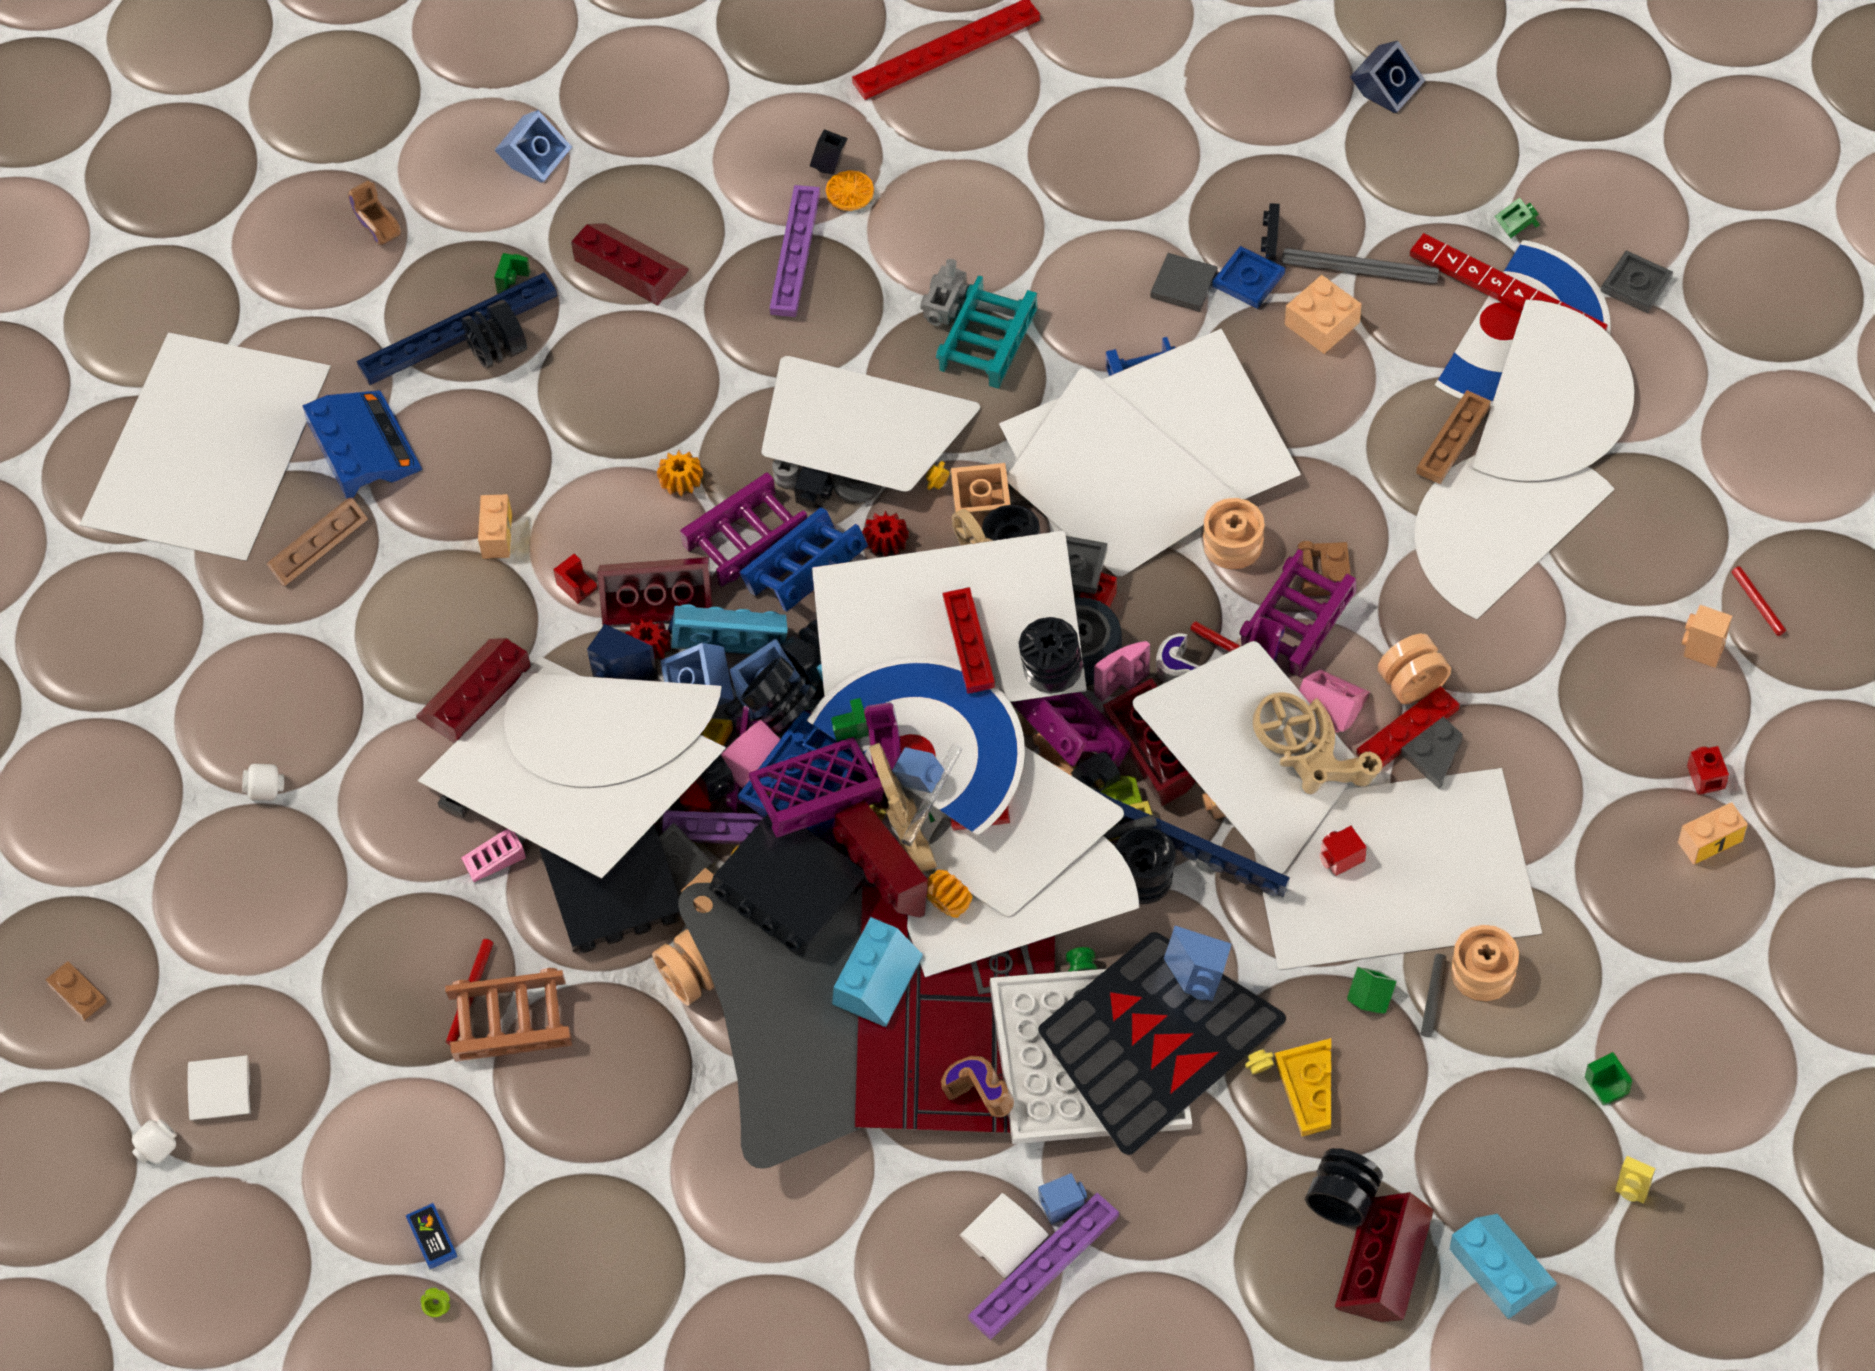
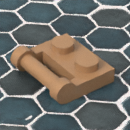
[1297,541,1350,596]

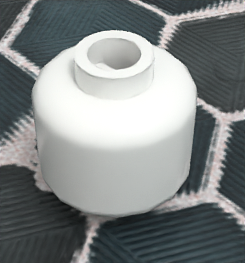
[242,764,284,801]
[132,1119,177,1164]

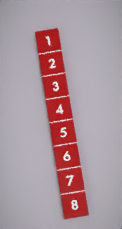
[1409,233,1608,331]

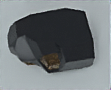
[1070,752,1120,792]

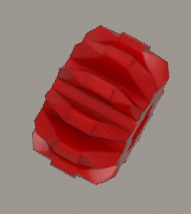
[862,510,909,557]
[625,618,671,662]

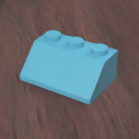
[832,917,923,1027]
[1449,1214,1557,1319]

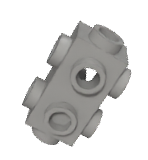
[920,259,970,326]

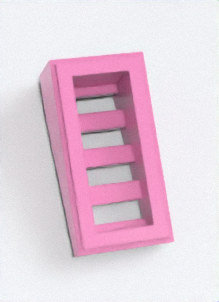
[461,829,526,882]

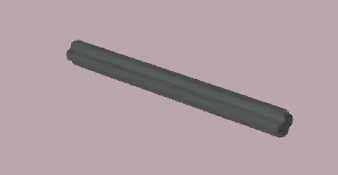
[1282,248,1439,283]

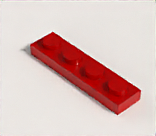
[942,587,995,694]
[1356,686,1460,768]

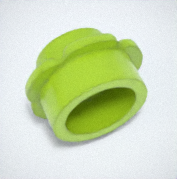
[420,1287,450,1317]

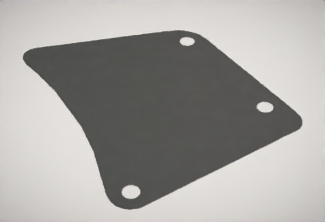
[678,878,877,1169]

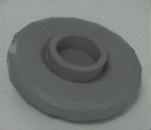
[832,474,882,503]

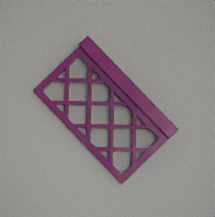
[748,737,884,838]

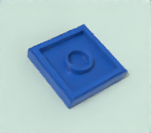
[1212,246,1285,309]

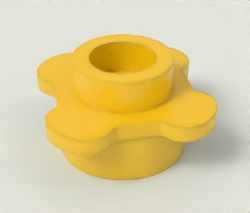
[925,461,950,490]

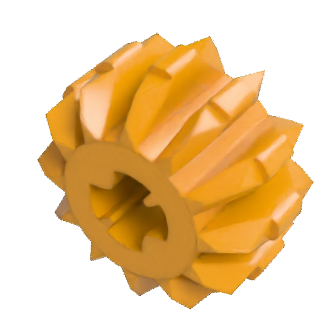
[657,450,703,497]
[927,869,973,918]

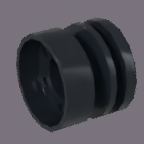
[462,300,527,369]
[982,504,1040,541]
[1018,617,1083,693]
[780,619,824,692]
[740,656,816,732]
[1115,827,1175,904]
[1305,1148,1383,1227]

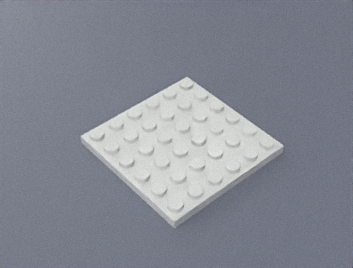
[990,969,1192,1144]

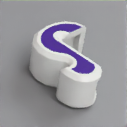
[1156,633,1200,683]

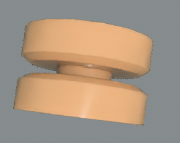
[1203,498,1265,569]
[1377,633,1451,705]
[1451,925,1519,1002]
[652,929,715,1006]

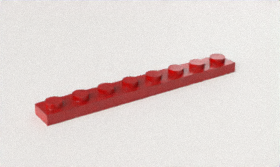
[852,0,1040,100]

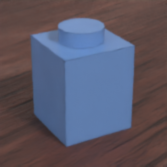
[892,747,945,793]
[1038,1173,1087,1225]

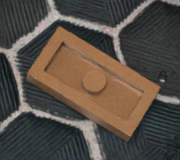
[45,961,107,1021]

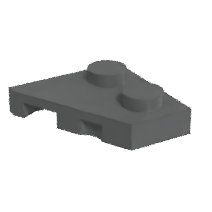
[1401,717,1463,789]

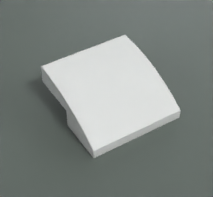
[188,1055,251,1121]
[960,1193,1049,1278]

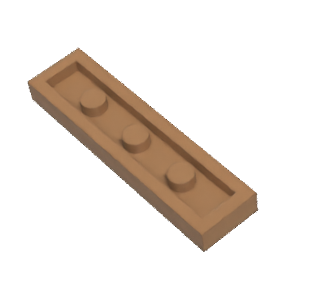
[1416,390,1491,484]
[266,498,368,586]

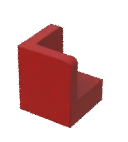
[553,554,597,604]

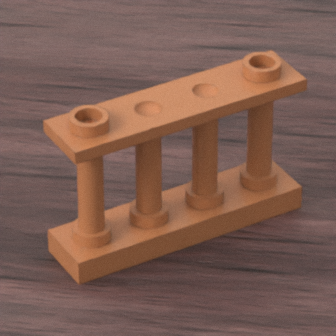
[445,968,573,1062]

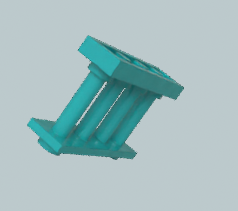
[936,275,1038,389]

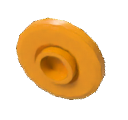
[826,170,874,211]

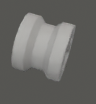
[772,459,800,489]

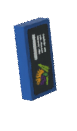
[405,1203,458,1270]

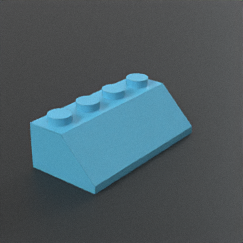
[671,604,788,655]

